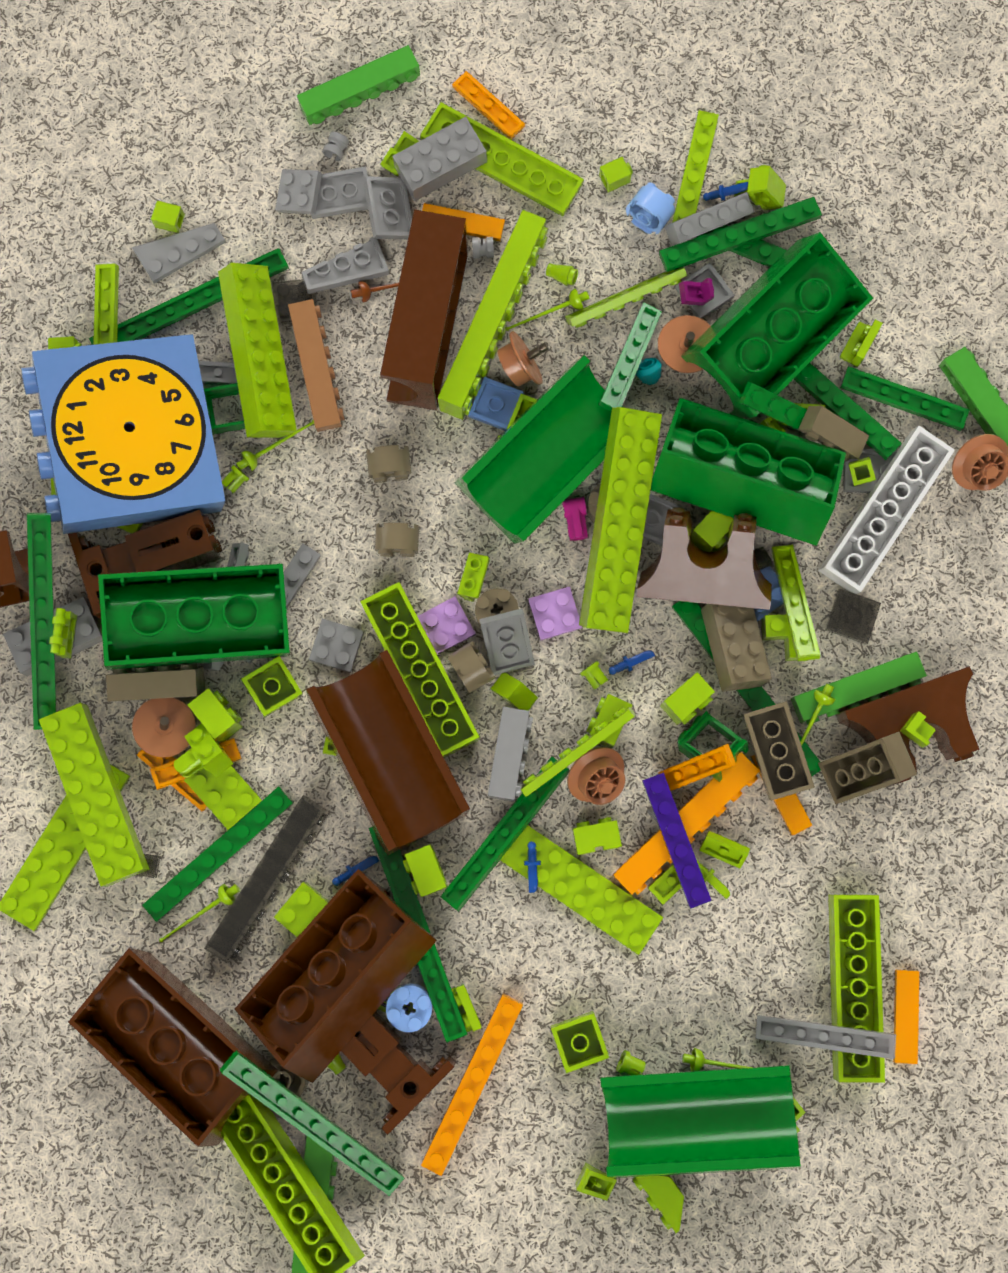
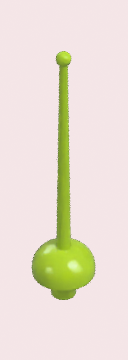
[505,289,590,331]
[236,420,314,471]
[800,683,836,746]
[159,884,240,943]
[682,1048,753,1072]

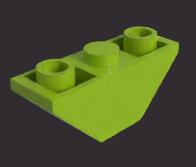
[632,1175,684,1233]

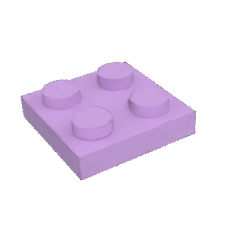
[528,587,582,641]
[417,596,476,655]

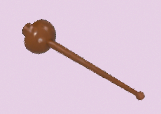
[350,281,399,303]

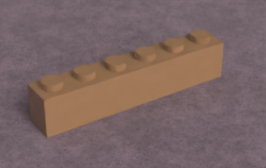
[288,299,345,432]

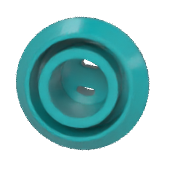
[635,358,662,385]

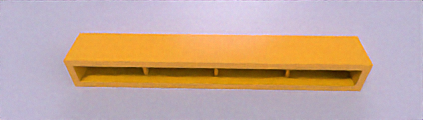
[612,752,760,895]
[421,993,523,1176]

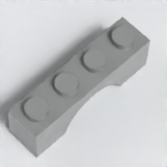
[664,192,754,246]

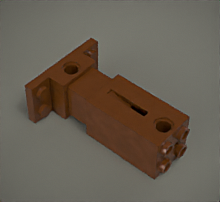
[68,510,223,619]
[341,1011,456,1135]

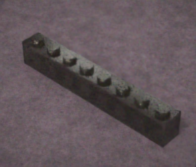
[204,795,328,963]

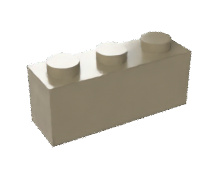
[798,406,869,461]

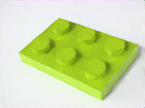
[184,765,262,830]

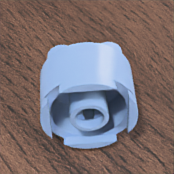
[626,182,675,234]
[386,983,433,1032]

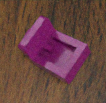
[679,278,714,306]

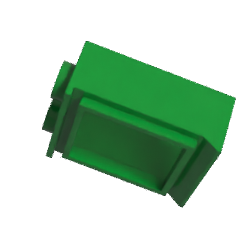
[204,383,245,435]
[677,711,749,782]

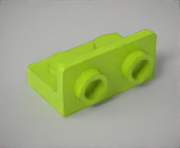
[840,319,883,367]
[457,553,490,602]
[452,983,482,1032]

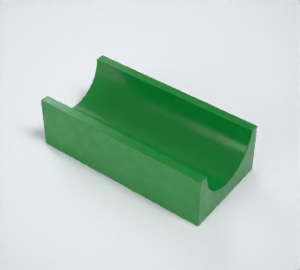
[681,232,873,418]
[454,355,625,544]
[651,398,846,546]
[98,564,290,670]
[600,1065,801,1178]

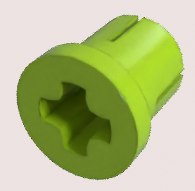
[222,465,249,493]
[580,661,608,690]
[616,1050,646,1076]

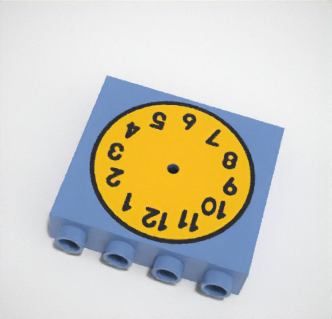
[21,334,225,534]

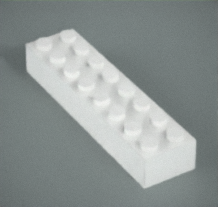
[818,426,955,595]

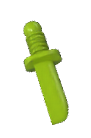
[697,860,730,899]

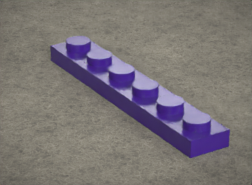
[642,773,712,909]

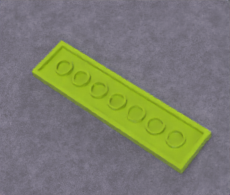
[420,102,584,216]
[0,764,130,931]
[500,825,663,955]

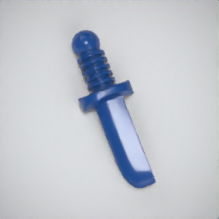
[703,182,748,201]
[608,650,655,675]
[524,841,541,893]
[332,856,379,886]

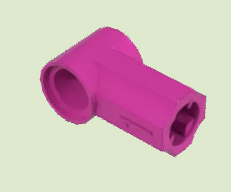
[562,497,588,541]

